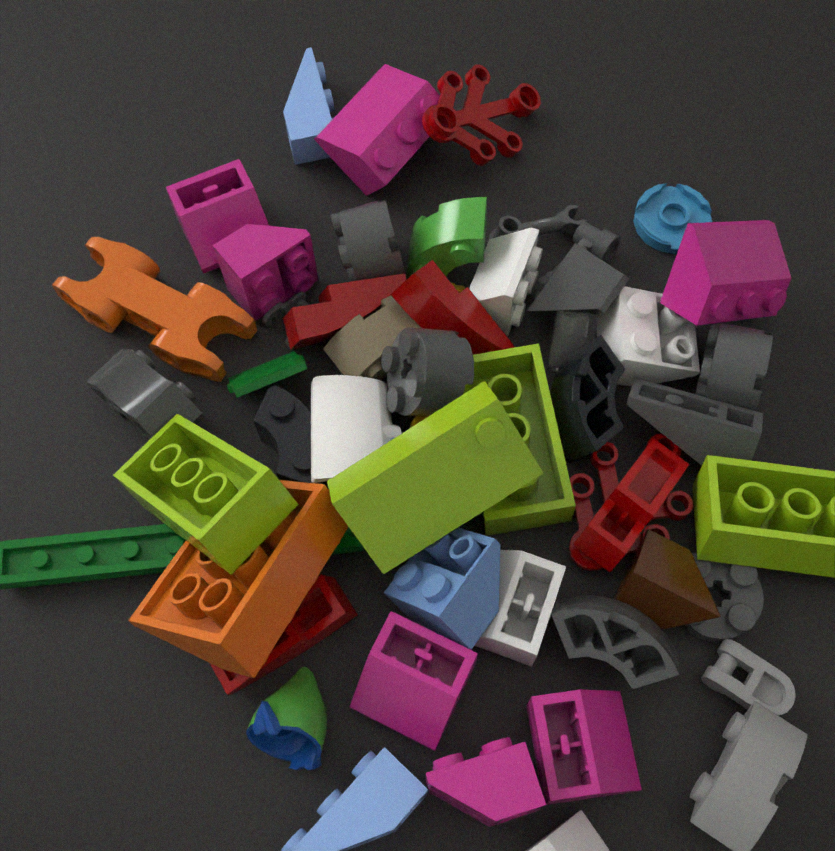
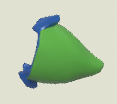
[246,667,327,771]

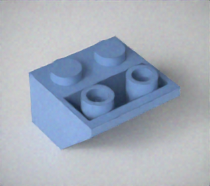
[384,527,501,650]

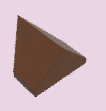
[613,529,721,629]

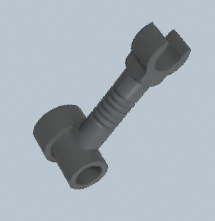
[485,205,587,249]
[533,221,621,299]

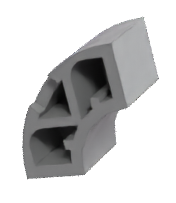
[690,701,808,851]

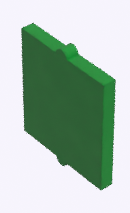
[227,351,307,398]

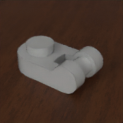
[701,639,796,716]

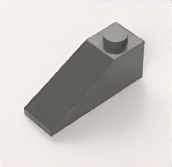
[627,378,764,465]

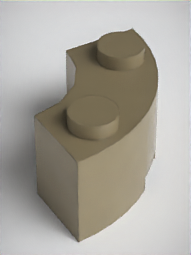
[324,296,421,381]

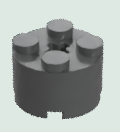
[331,199,406,282]
[695,323,773,411]
[381,327,474,416]

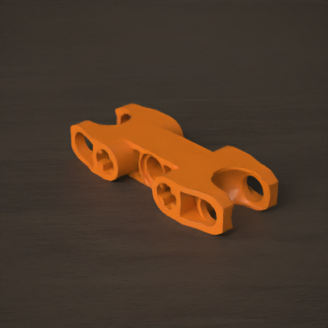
[52,237,257,382]

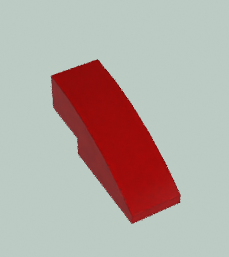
[390,260,515,355]
[283,273,407,350]
[573,438,690,572]
[210,574,358,695]

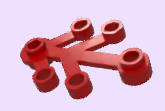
[422,64,541,166]
[569,433,693,571]

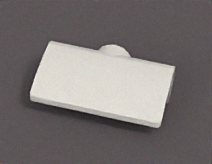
[311,375,402,483]

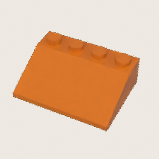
[128,480,348,678]

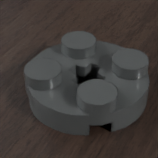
[685,552,764,643]

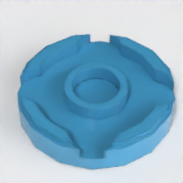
[633,183,712,254]

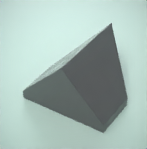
[527,243,629,314]

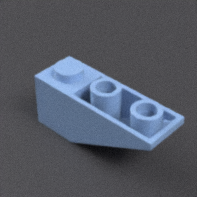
[283,47,335,165]
[281,747,428,851]

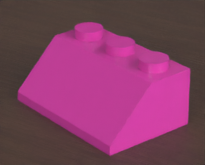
[314,64,440,196]
[660,220,792,326]

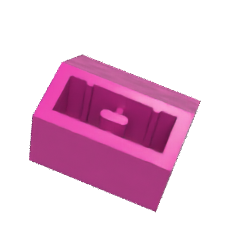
[166,159,269,274]
[213,224,319,321]
[349,611,478,751]
[526,689,642,805]
[426,737,546,827]

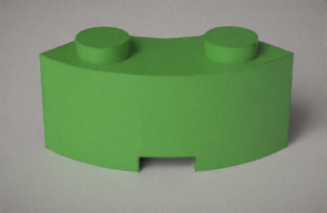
[406,197,487,279]

